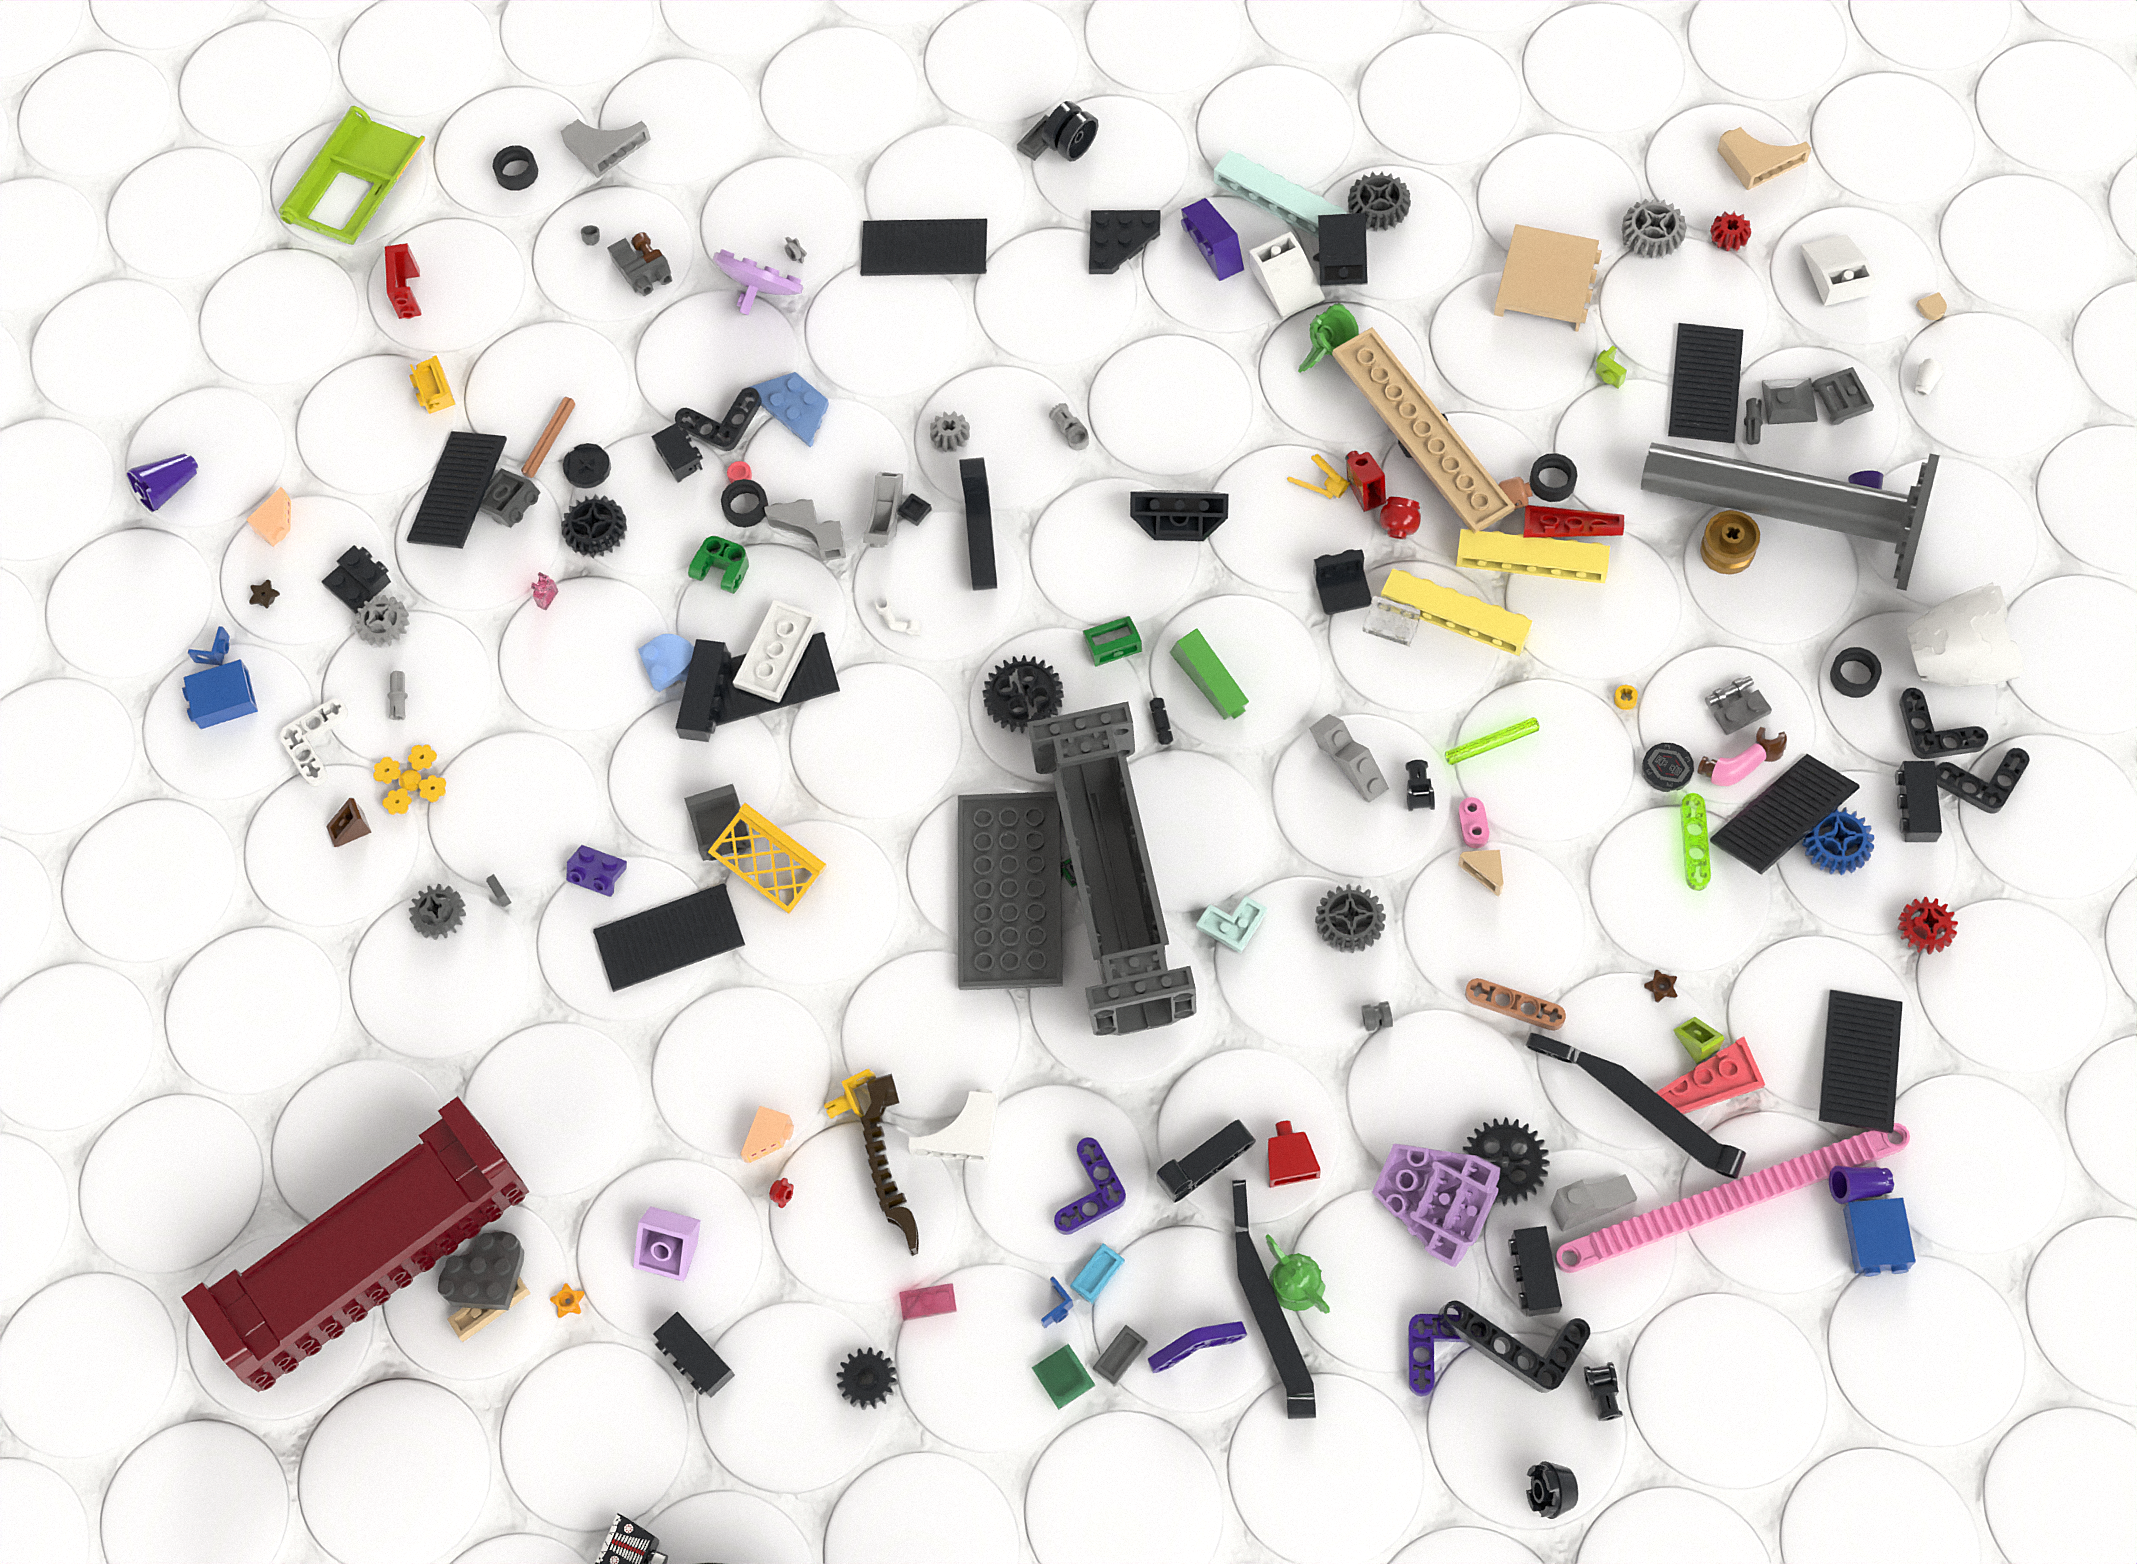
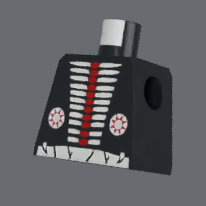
[595,1513,668,1564]

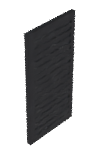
[860,218,988,276]
[1668,323,1744,443]
[406,431,507,549]
[714,632,840,726]
[1710,754,1860,875]
[593,883,745,992]
[1818,989,1903,1134]

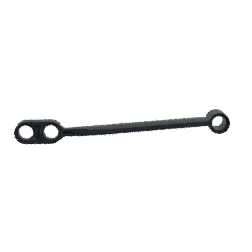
[1525,1033,1746,1179]
[1232,1179,1316,1419]

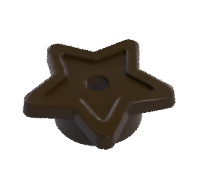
[249,580,280,609]

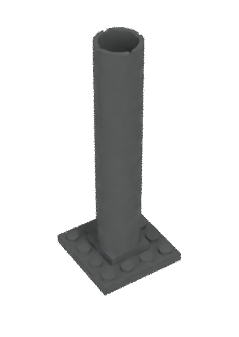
[1641,442,1940,591]

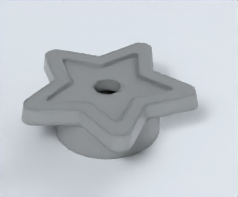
[784,237,807,263]

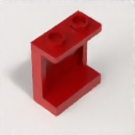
[385,243,422,319]

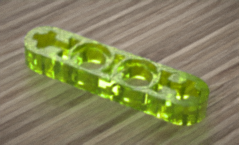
[1680,793,1711,891]

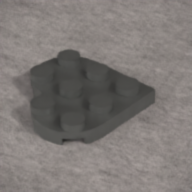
[438,1231,525,1310]

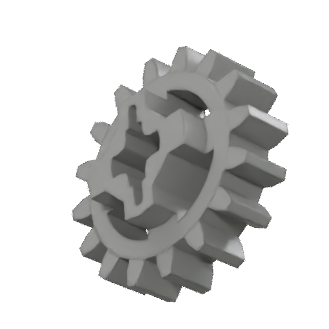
[355,595,410,647]

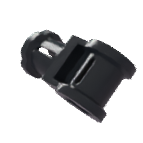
[1405,760,1435,812]
[1584,1362,1623,1421]

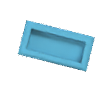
[1070,1243,1125,1304]

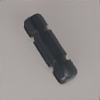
[1149,697,1173,745]

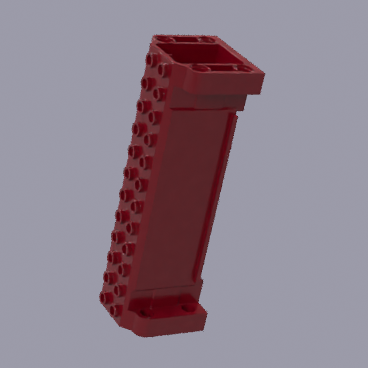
[181,1096,529,1393]

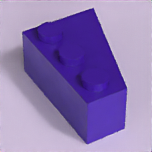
[1181,198,1244,281]

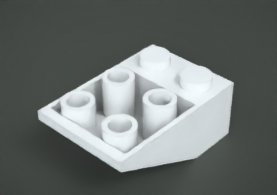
[1249,232,1325,319]
[1800,234,1876,306]

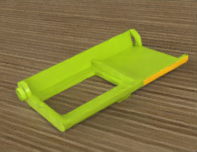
[278,106,425,245]

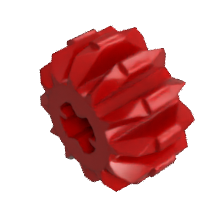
[1710,210,1752,252]

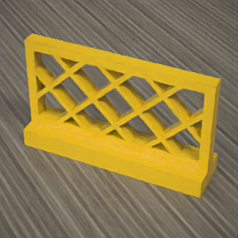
[708,803,827,914]

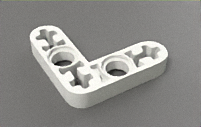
[280,699,348,787]

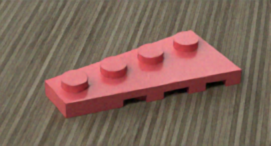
[1656,1036,1765,1114]

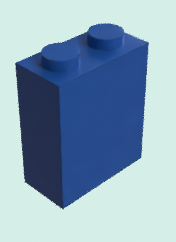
[182,659,258,729]
[1843,1198,1916,1277]

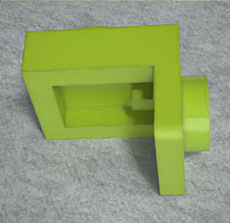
[1595,345,1627,389]

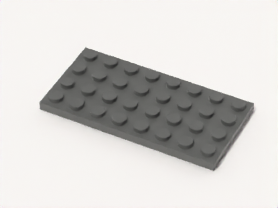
[958,791,1063,990]

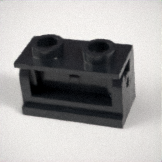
[651,423,703,483]

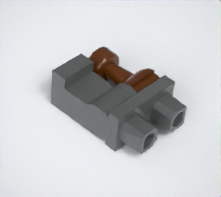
[607,232,672,296]

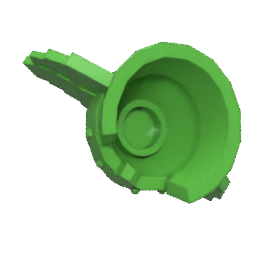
[1298,303,1359,373]
[1265,1234,1330,1314]

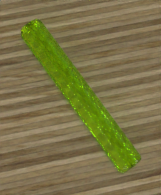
[1444,717,1540,765]

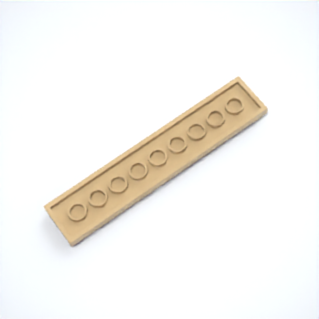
[1332,327,1515,534]

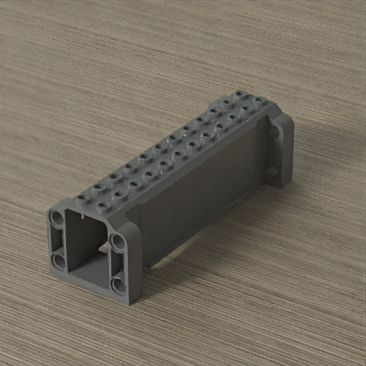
[1027,701,1197,1036]

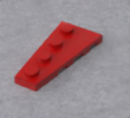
[1523,505,1624,538]

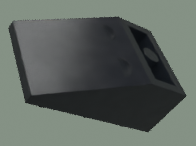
[1318,213,1368,287]

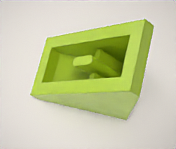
[1673,1017,1724,1064]

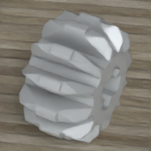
[930,411,970,452]

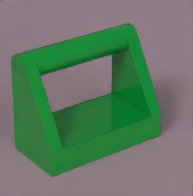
[1083,616,1142,667]

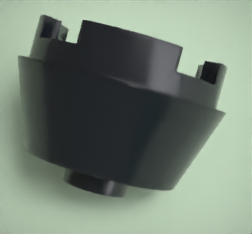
[1526,1461,1579,1519]

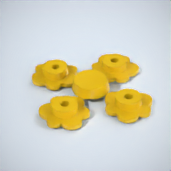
[373,744,446,815]

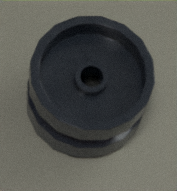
[1042,101,1099,162]

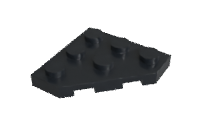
[1089,210,1161,274]

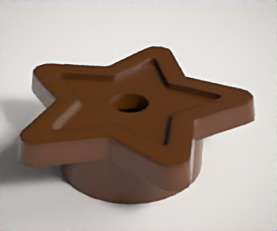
[1644,970,1678,1003]

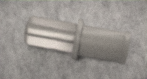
[387,671,408,720]

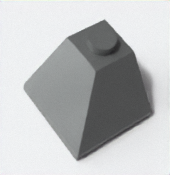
[1762,378,1818,425]

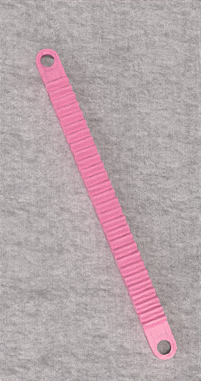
[1555,1123,1910,1273]

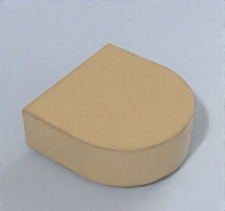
[1916,292,1947,320]

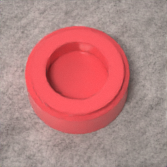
[727,461,752,483]

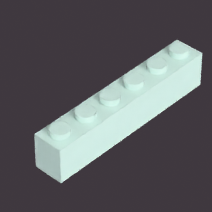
[1214,150,1347,239]

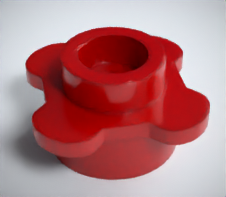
[769,1178,794,1208]

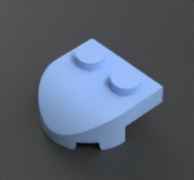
[638,634,694,692]

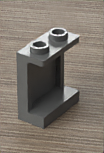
[684,784,751,861]

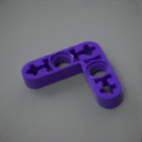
[1054,1137,1126,1235]
[1408,1314,1482,1397]
[1147,1321,1248,1373]

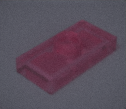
[899,1283,957,1321]

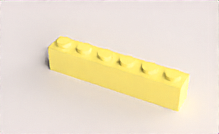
[1456,529,1610,584]
[1380,568,1532,656]

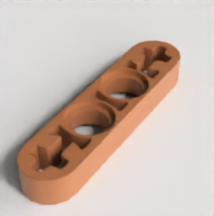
[1465,978,1566,1031]

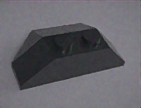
[1130,490,1229,541]

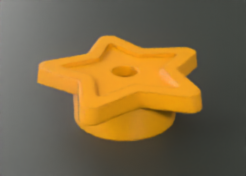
[550,1283,585,1318]

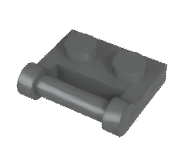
[1812,367,1874,425]

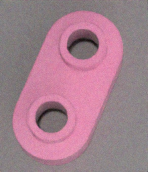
[1458,797,1489,848]

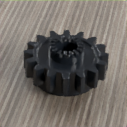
[836,1347,898,1410]

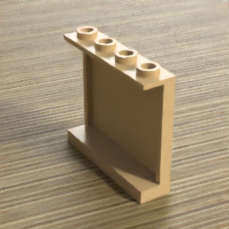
[1494,224,1602,332]

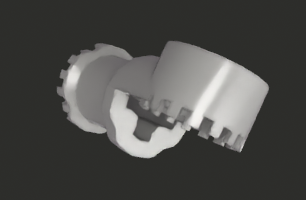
[1049,403,1089,450]

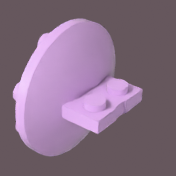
[712,249,804,315]

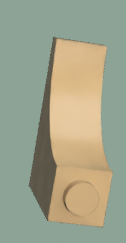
[1717,127,1811,190]

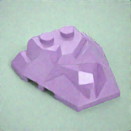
[1372,1144,1500,1267]

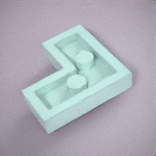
[1196,896,1267,953]

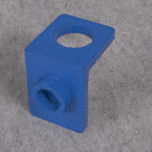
[188,626,230,666]
[1041,1276,1074,1328]

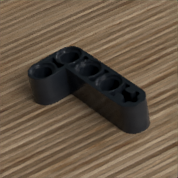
[1156,1119,1256,1203]

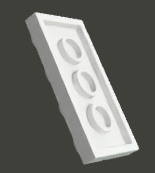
[733,600,820,703]

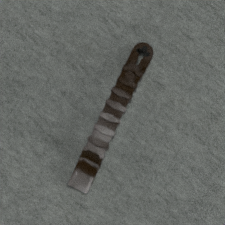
[860,1074,919,1256]

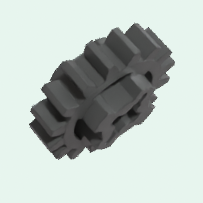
[409,884,466,940]

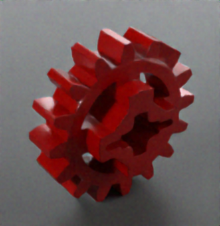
[1897,897,1958,955]

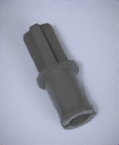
[1744,398,1763,445]

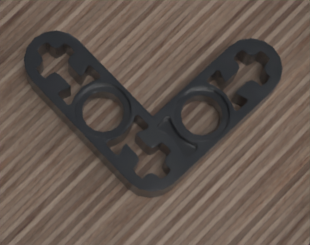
[675,387,762,451]
[1899,688,1989,759]
[1936,748,2030,814]

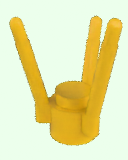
[1287,454,1350,499]

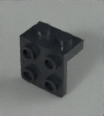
[1313,549,1372,615]

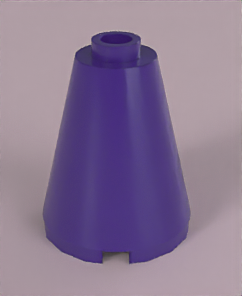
[127,453,198,512]

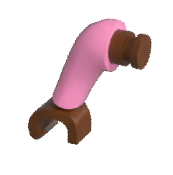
[1697,727,1787,786]

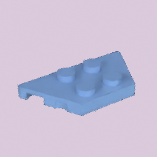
[750,372,829,447]

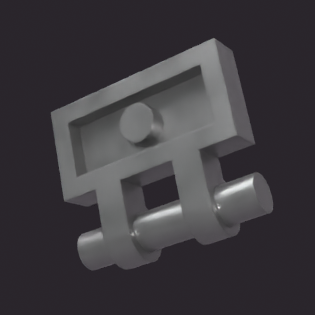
[1705,676,1772,735]

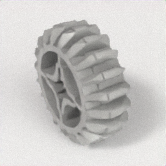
[1621,198,1687,259]

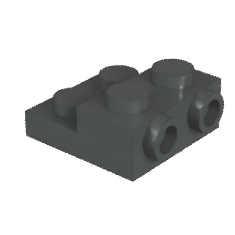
[479,468,541,528]

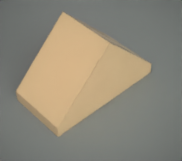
[1458,850,1504,896]

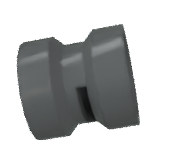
[1361,1001,1393,1031]

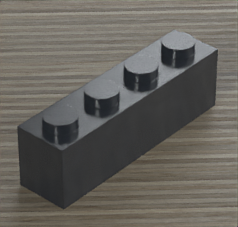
[675,639,731,742]

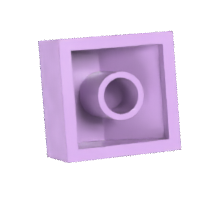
[633,1206,701,1282]

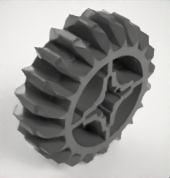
[1348,171,1411,232]
[1315,884,1386,953]

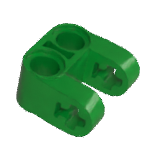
[688,536,749,594]

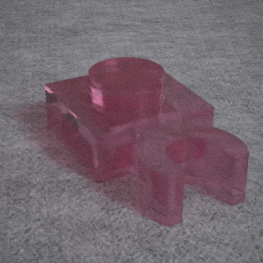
[531,572,559,610]

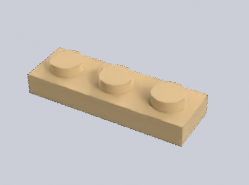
[447,1276,531,1342]

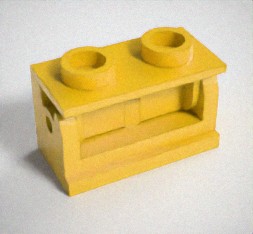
[409,355,456,414]

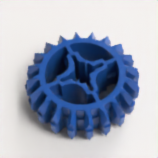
[1802,807,1874,875]

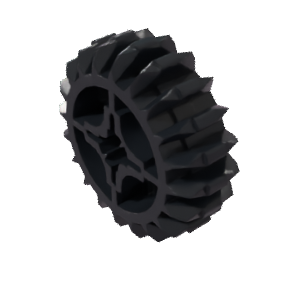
[561,494,627,559]

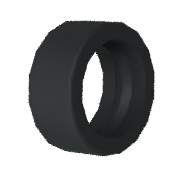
[492,145,539,191]
[1529,453,1578,502]
[721,479,768,528]
[1830,647,1882,698]

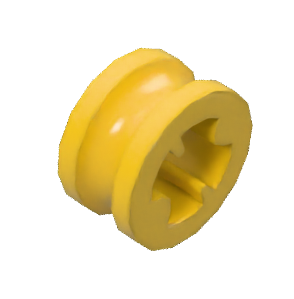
[1614,685,1638,710]

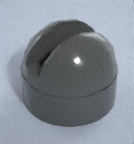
[581,225,600,245]

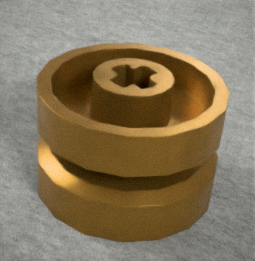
[1700,510,1760,575]

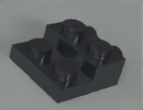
[321,545,391,614]

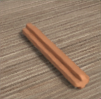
[521,397,575,478]

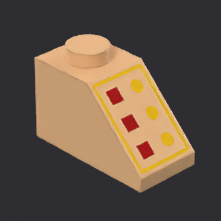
[246,487,291,547]
[740,1106,794,1163]

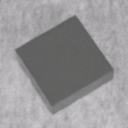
[486,874,512,907]

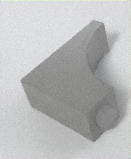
[560,119,651,178]
[1551,1174,1637,1232]

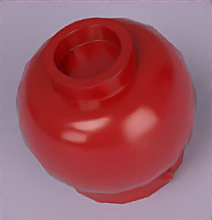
[1379,496,1421,539]

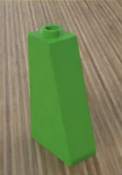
[1169,628,1249,720]

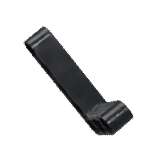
[959,457,998,591]
[1438,1301,1591,1393]

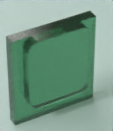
[1032,1344,1096,1410]

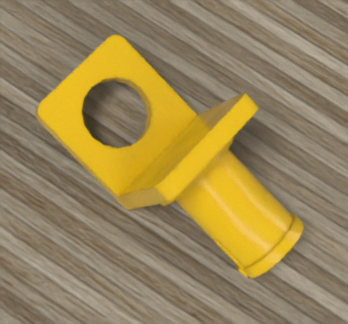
[824,1069,876,1119]

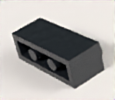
[1895,761,1942,842]
[1508,1226,1562,1317]
[653,1311,735,1398]

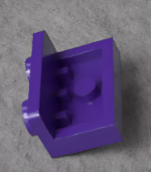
[566,845,627,897]

